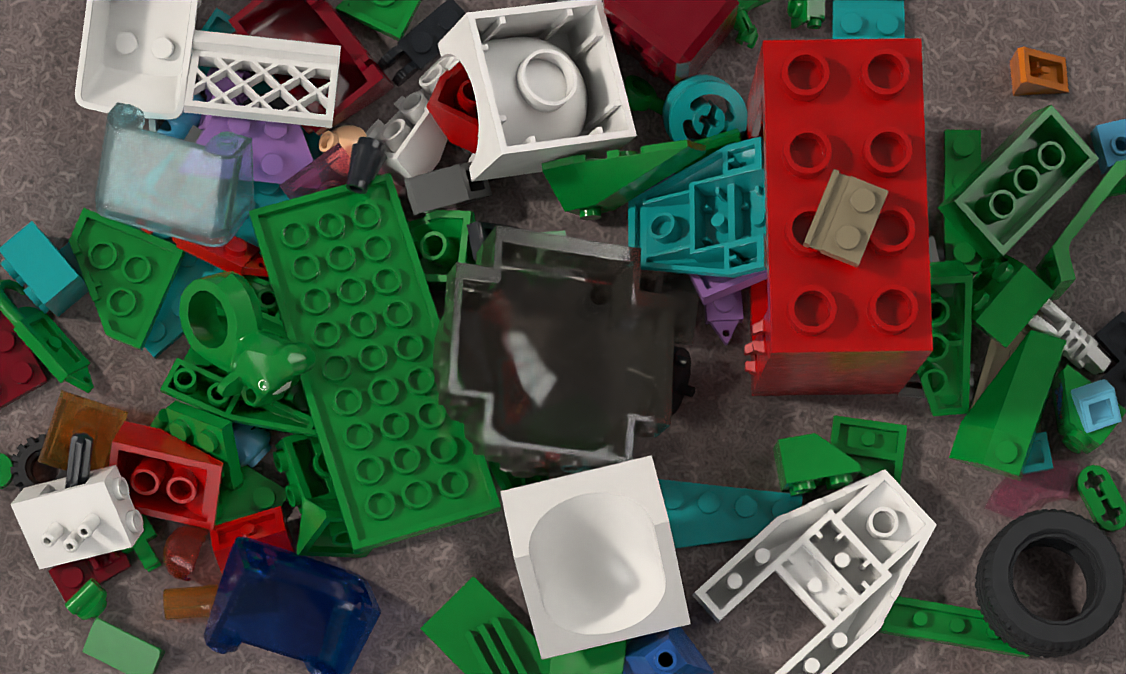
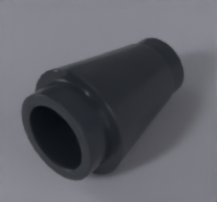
[346,137,387,194]

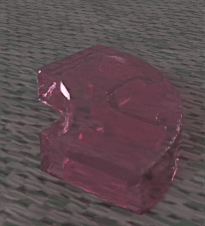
[984,460,1079,520]

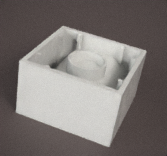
[438,0,637,182]
[500,455,691,659]

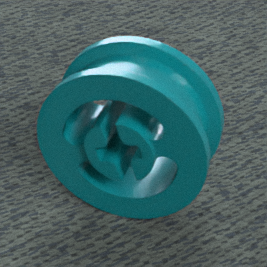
[662,74,748,142]

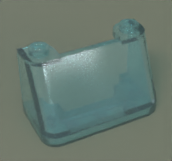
[95,102,255,247]

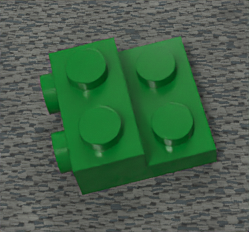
[273,434,337,514]

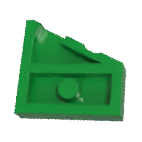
[829,415,907,485]

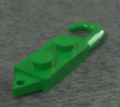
[0,279,94,393]

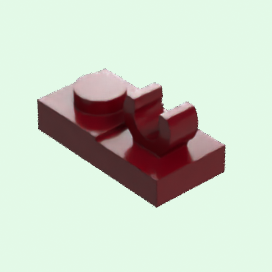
[48,550,132,602]

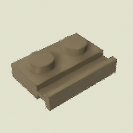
[803,169,888,268]

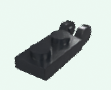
[378,0,466,87]

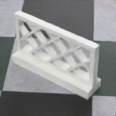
[184,30,341,128]

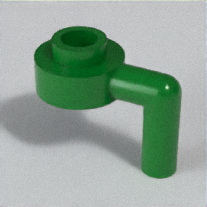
[623,75,665,116]

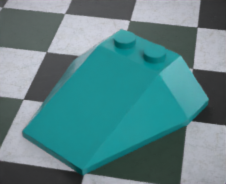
[628,136,767,278]

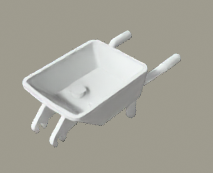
[75,0,201,133]

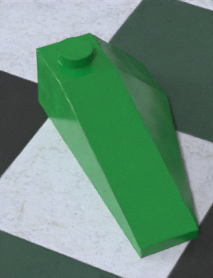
[541,140,706,220]
[406,210,483,293]
[917,260,973,416]
[949,330,1067,481]

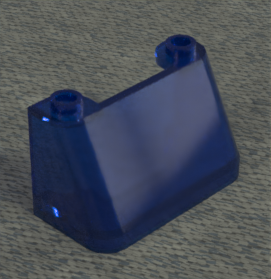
[204,537,381,674]

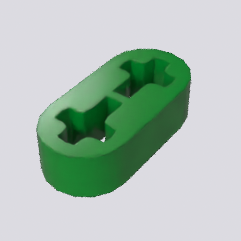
[1075,465,1126,532]

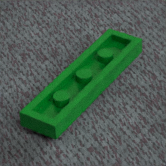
[944,129,982,274]
[879,596,1029,658]

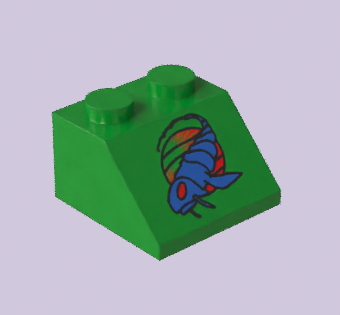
[1051,364,1126,454]

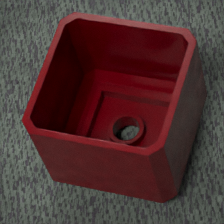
[603,0,739,88]

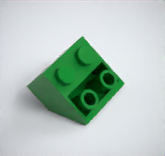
[972,254,1055,348]
[773,433,861,497]

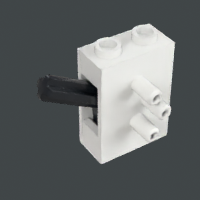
[11,432,144,569]

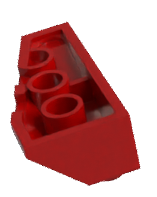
[426,61,479,154]

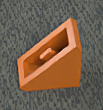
[1010,46,1069,96]

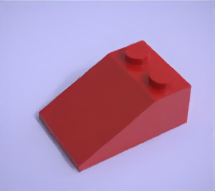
[109,421,224,530]

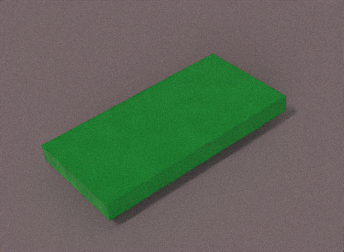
[420,576,552,674]

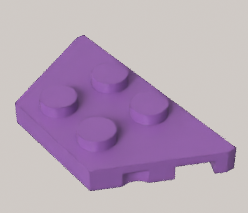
[179,105,321,188]

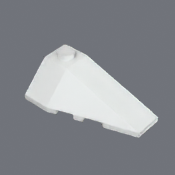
[366,56,459,186]

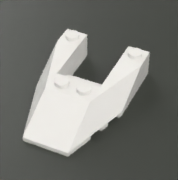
[693,470,937,674]

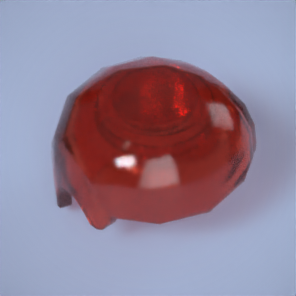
[163,524,209,581]

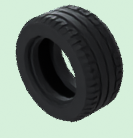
[975,509,1126,658]

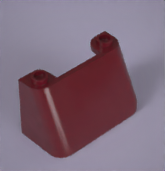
[228,0,395,136]

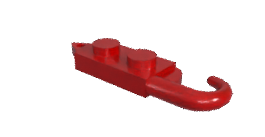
[137,205,268,277]

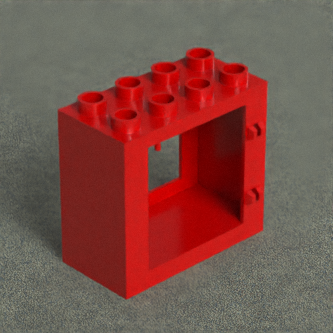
[744,38,933,396]

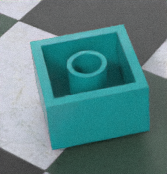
[0,221,89,317]

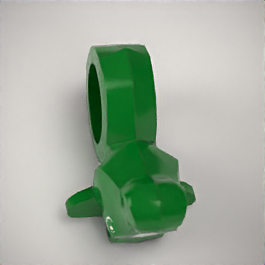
[179,271,316,408]

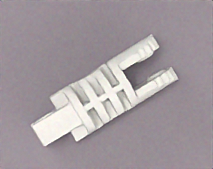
[1028,299,1111,374]

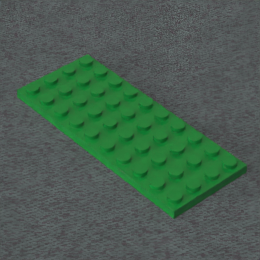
[249,172,501,554]

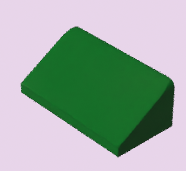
[82,617,166,674]

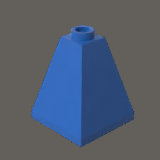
[623,627,715,674]

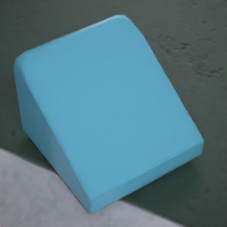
[1071,379,1122,433]

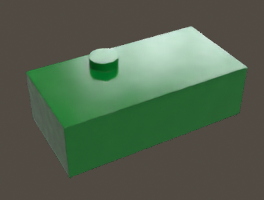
[938,105,1099,260]

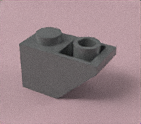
[404,162,492,215]

